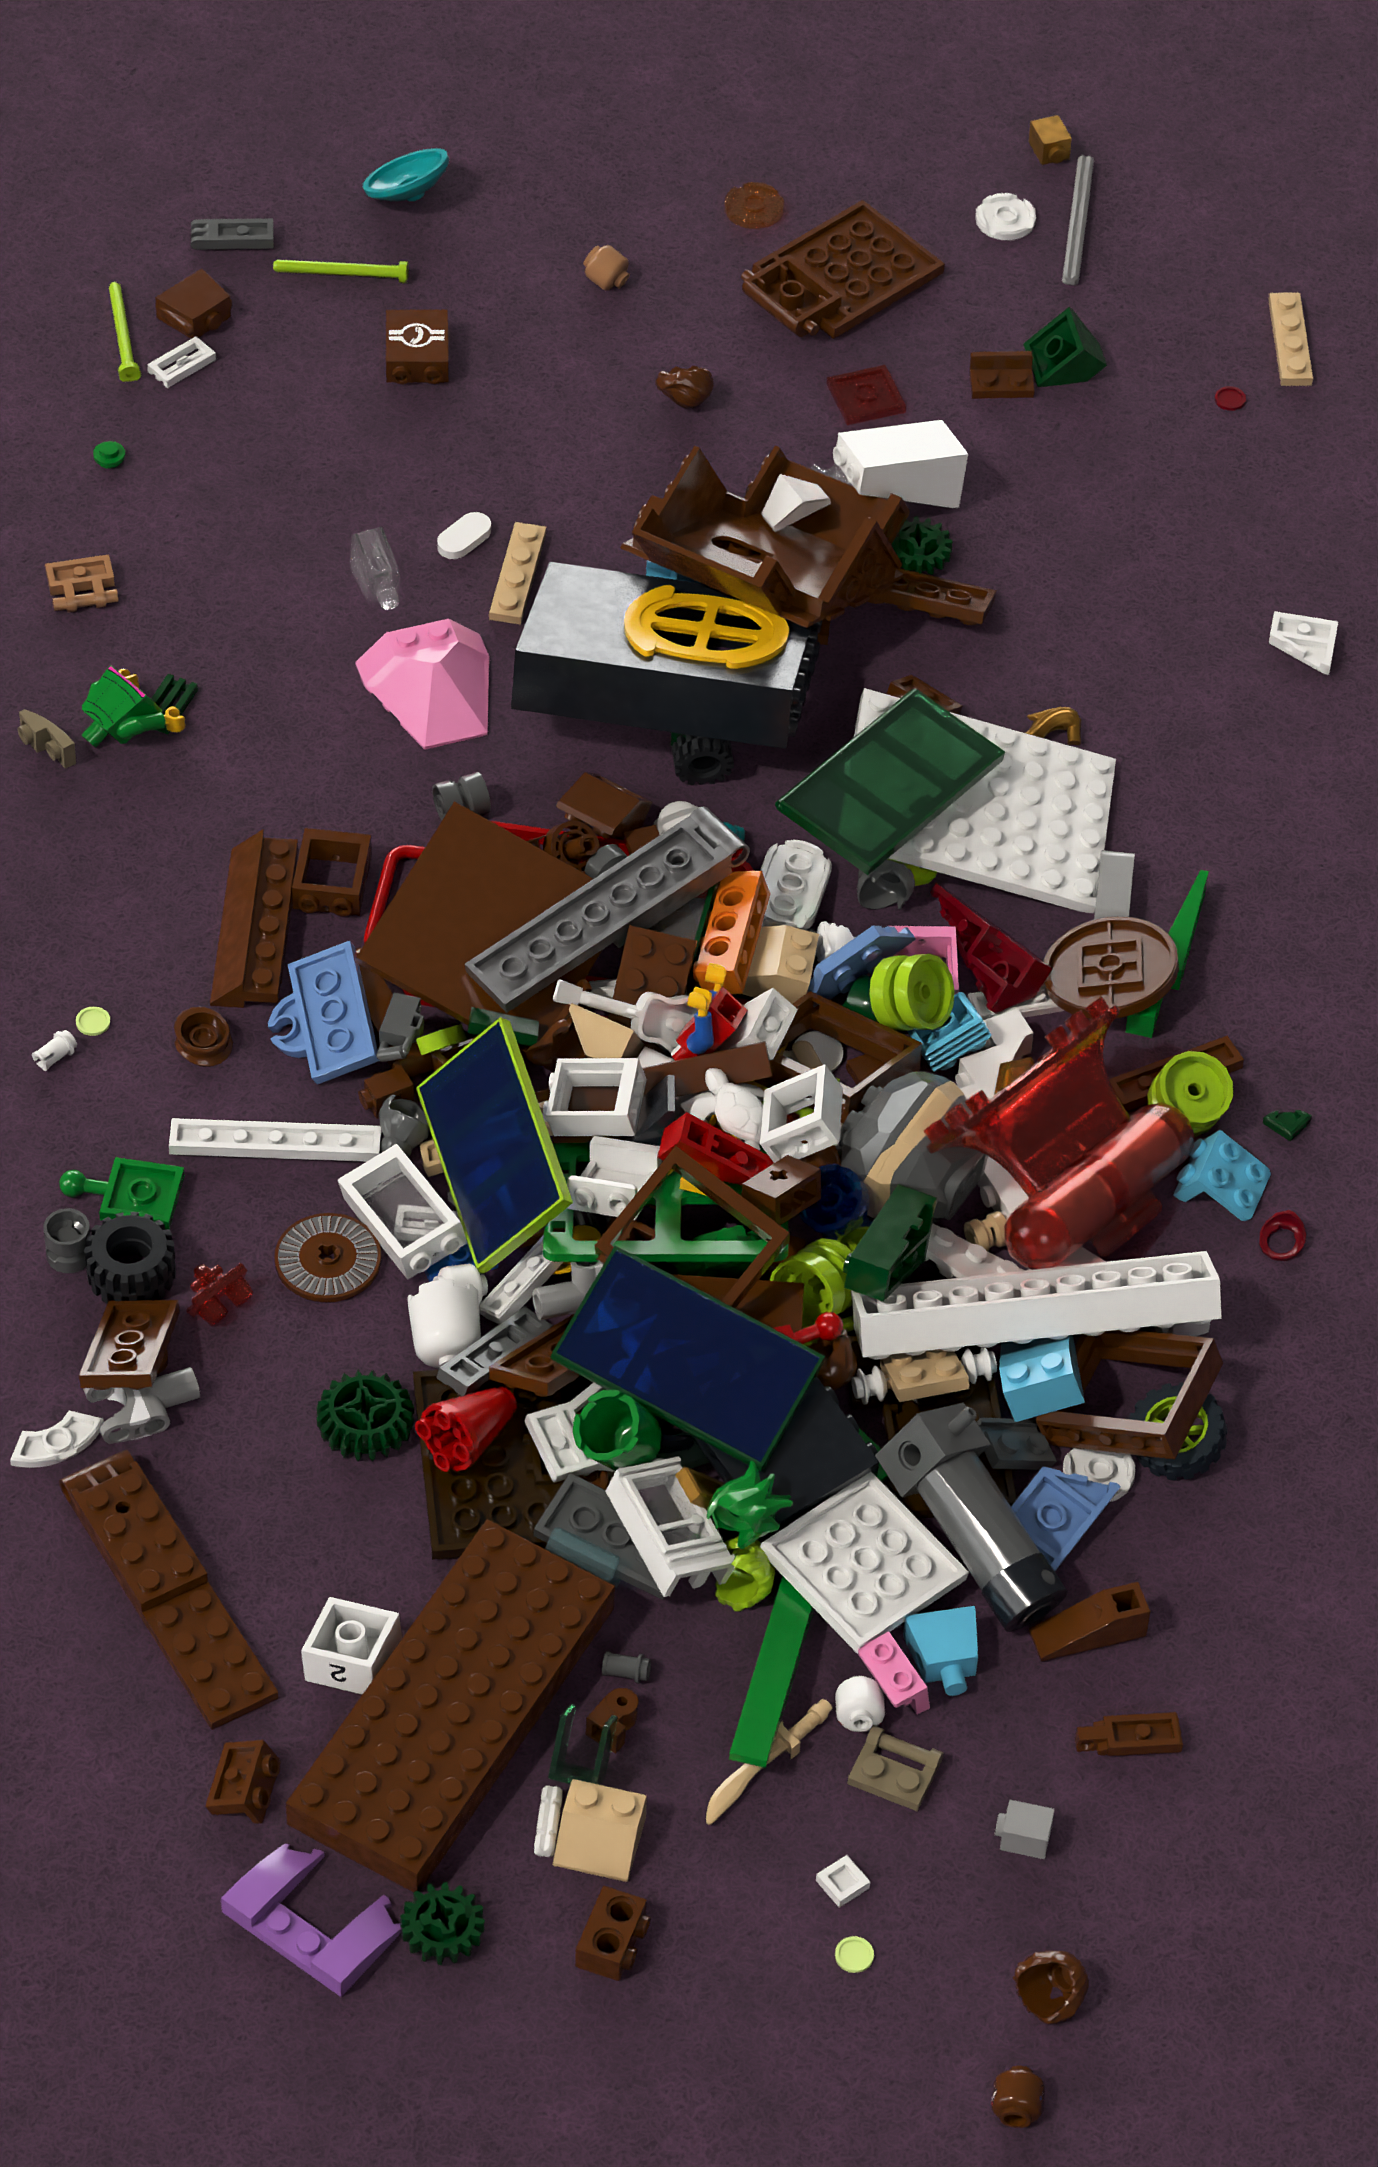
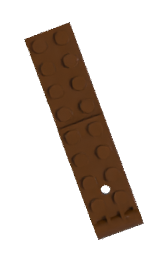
[59,1449,279,1730]

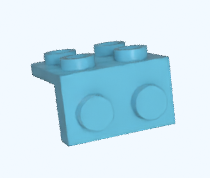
[1173,1130,1271,1221]

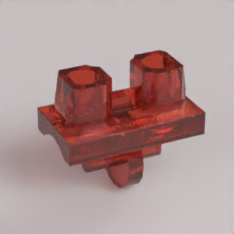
[186,1263,254,1326]

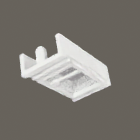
[605,1456,735,1597]

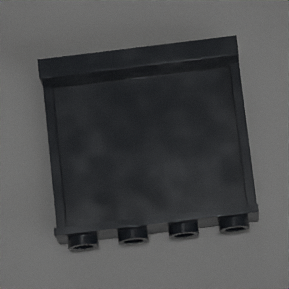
[687,1355,879,1540]

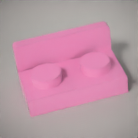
[858,1631,930,1714]

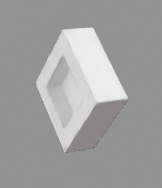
[816,1855,870,1908]

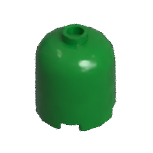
[573,1390,662,1471]

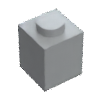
[995,1799,1054,1859]

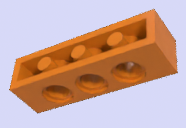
[693,871,770,994]

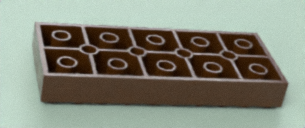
[286,1519,615,1892]

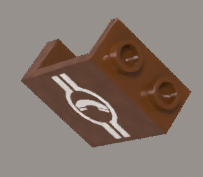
[386,309,449,384]

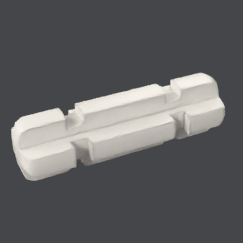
[534,1785,563,1857]

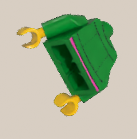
[81,665,185,748]

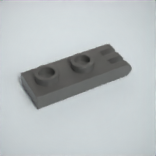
[191,218,274,249]

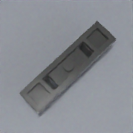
[436,1307,553,1396]

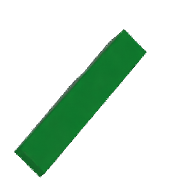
[1125,870,1209,1038]
[729,1576,814,1768]

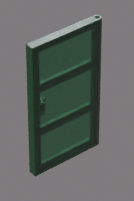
[775,688,1005,875]

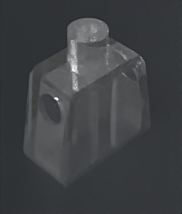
[349,527,400,610]

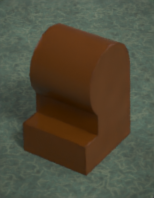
[585,1688,638,1754]

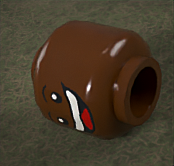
[991,2066,1045,2128]

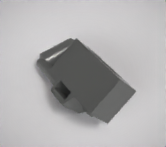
[376,992,424,1062]

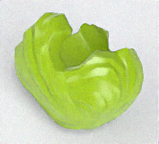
[715,1537,775,1612]

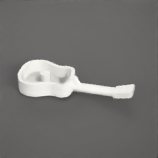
[553,980,699,1055]

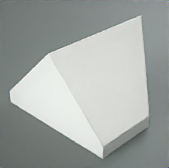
[762,474,831,532]

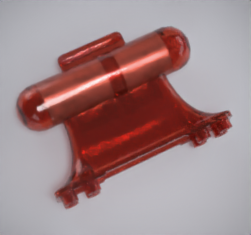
[923,997,1194,1270]

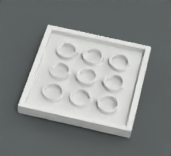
[761,1472,969,1654]

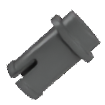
[602,1652,651,1684]

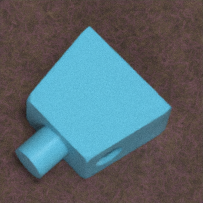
[903,1606,978,1696]

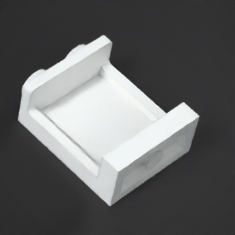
[714,988,798,1060]
[567,1136,662,1220]

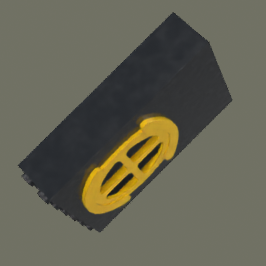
[511,562,823,749]

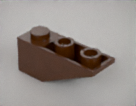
[1029,1582,1150,1662]

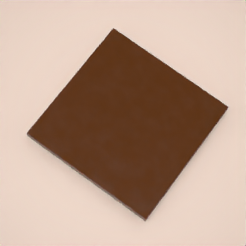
[355,801,603,1059]

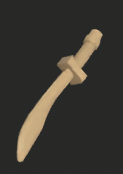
[706,1699,832,1825]

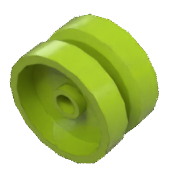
[869,954,955,1032]
[1147,1051,1233,1137]

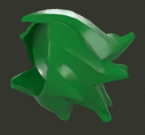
[706,1460,793,1549]

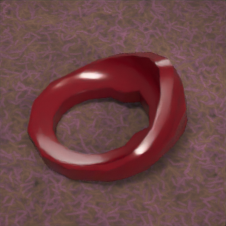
[1259,1210,1307,1261]

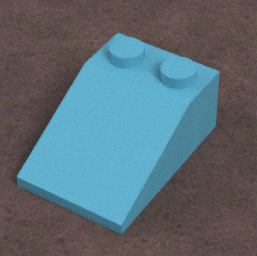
[999,1335,1085,1422]

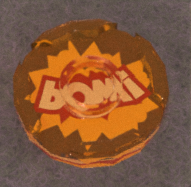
[724,182,784,229]

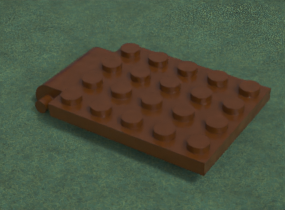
[741,199,945,339]

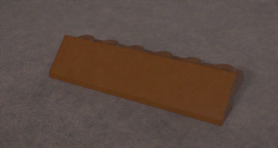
[210,829,298,1008]

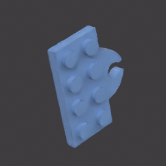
[268,940,380,1085]

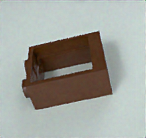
[292,828,372,916]

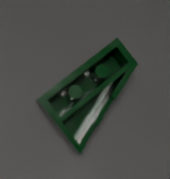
[843,1184,937,1302]

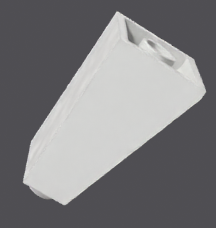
[833,420,968,508]

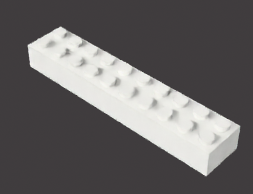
[851,1251,1221,1359]

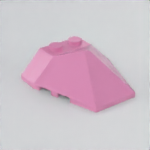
[355,619,489,750]

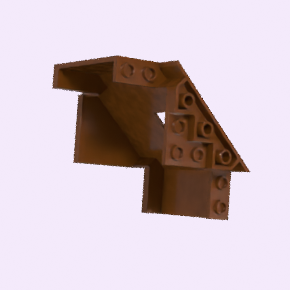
[620,446,910,628]

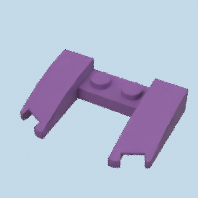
[221,1844,403,1997]

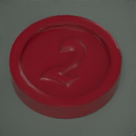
[1215,386,1246,411]

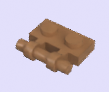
[45,554,118,613]

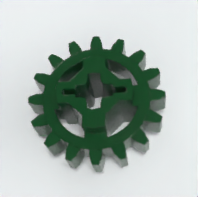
[891,516,953,575]
[400,1882,485,1965]

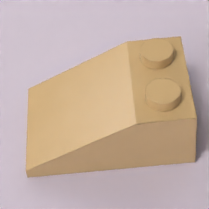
[743,925,819,1004]

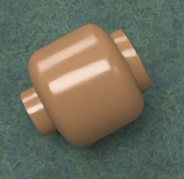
[583,245,630,290]

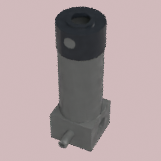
[875,1403,1068,1632]

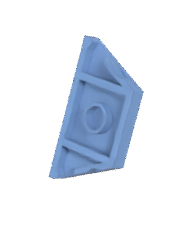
[808,925,916,1008]
[1011,1467,1121,1571]

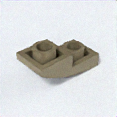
[17,709,76,768]

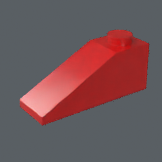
[657,1112,774,1185]

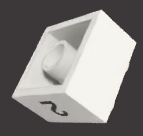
[301,1597,402,1694]

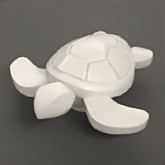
[690,1068,764,1151]

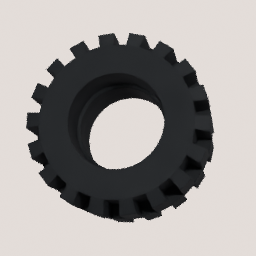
[85,1212,176,1303]

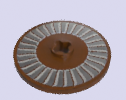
[274,1213,381,1302]

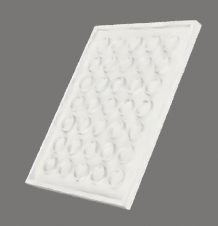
[837,688,1116,914]

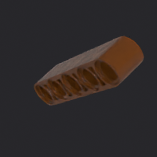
[356,947,434,1079]

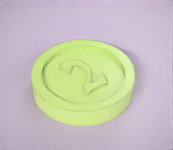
[76,1007,110,1036]
[835,1936,874,1973]

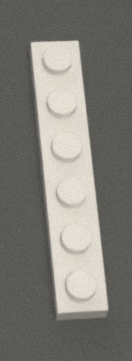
[169,1118,382,1162]

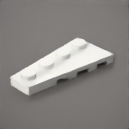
[925,1223,1025,1279]

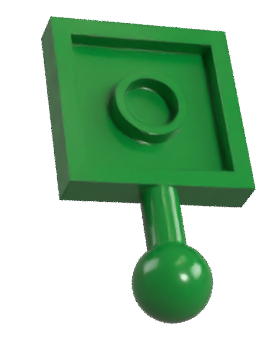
[59,1157,185,1230]

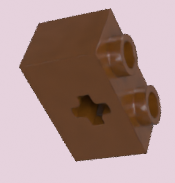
[741,1155,821,1225]

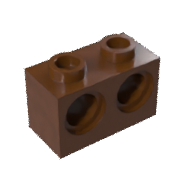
[575,1885,651,1981]

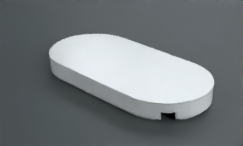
[760,840,832,930]

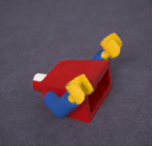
[671,963,748,1061]

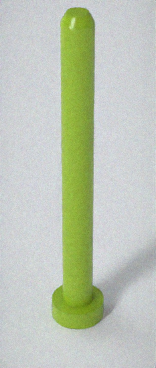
[273,260,409,283]
[109,282,141,382]

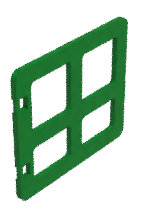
[543,1141,788,1262]

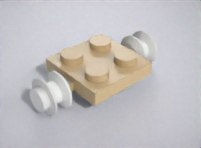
[852,1347,997,1405]

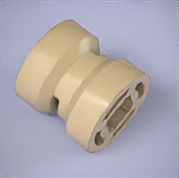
[964,1211,1011,1251]

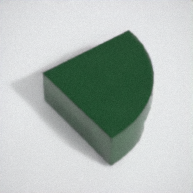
[1263,1110,1312,1141]

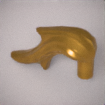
[1026,707,1082,745]

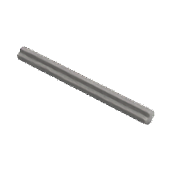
[1062,155,1094,286]

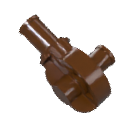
[543,820,600,874]

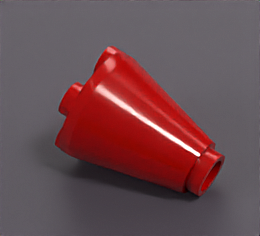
[415,1387,517,1472]

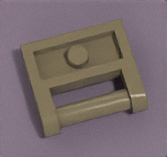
[847,1725,944,1811]

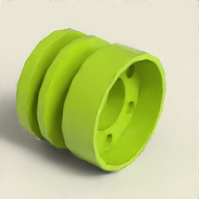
[770,1238,852,1329]

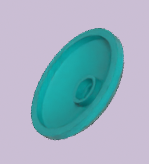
[363,148,449,202]

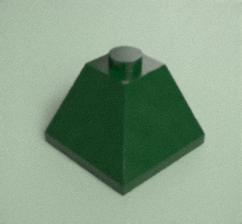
[1024,307,1107,387]

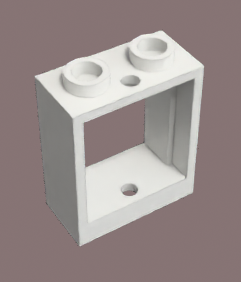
[543,1058,647,1136]
[760,1064,843,1163]

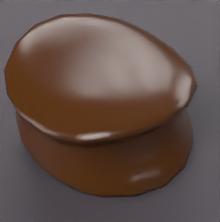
[174,1007,233,1067]

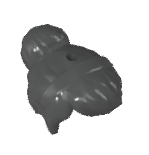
[856,859,915,910]
[379,1094,430,1158]

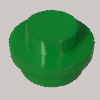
[93,441,125,468]

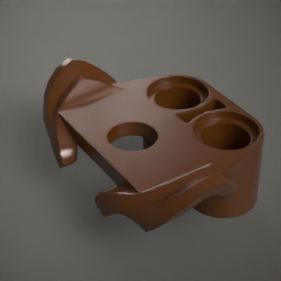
[526,979,592,1073]

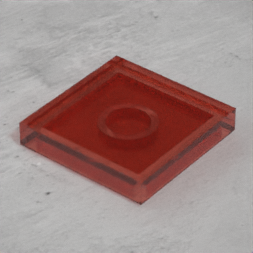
[826,365,906,425]

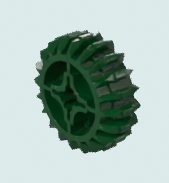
[316,1369,414,1462]

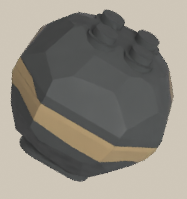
[839,1072,990,1223]

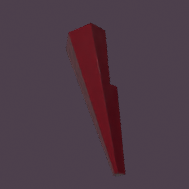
[930,883,1053,1013]

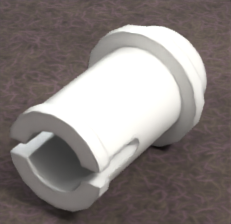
[32,1030,77,1071]

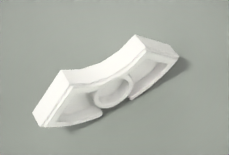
[10,1411,104,1468]

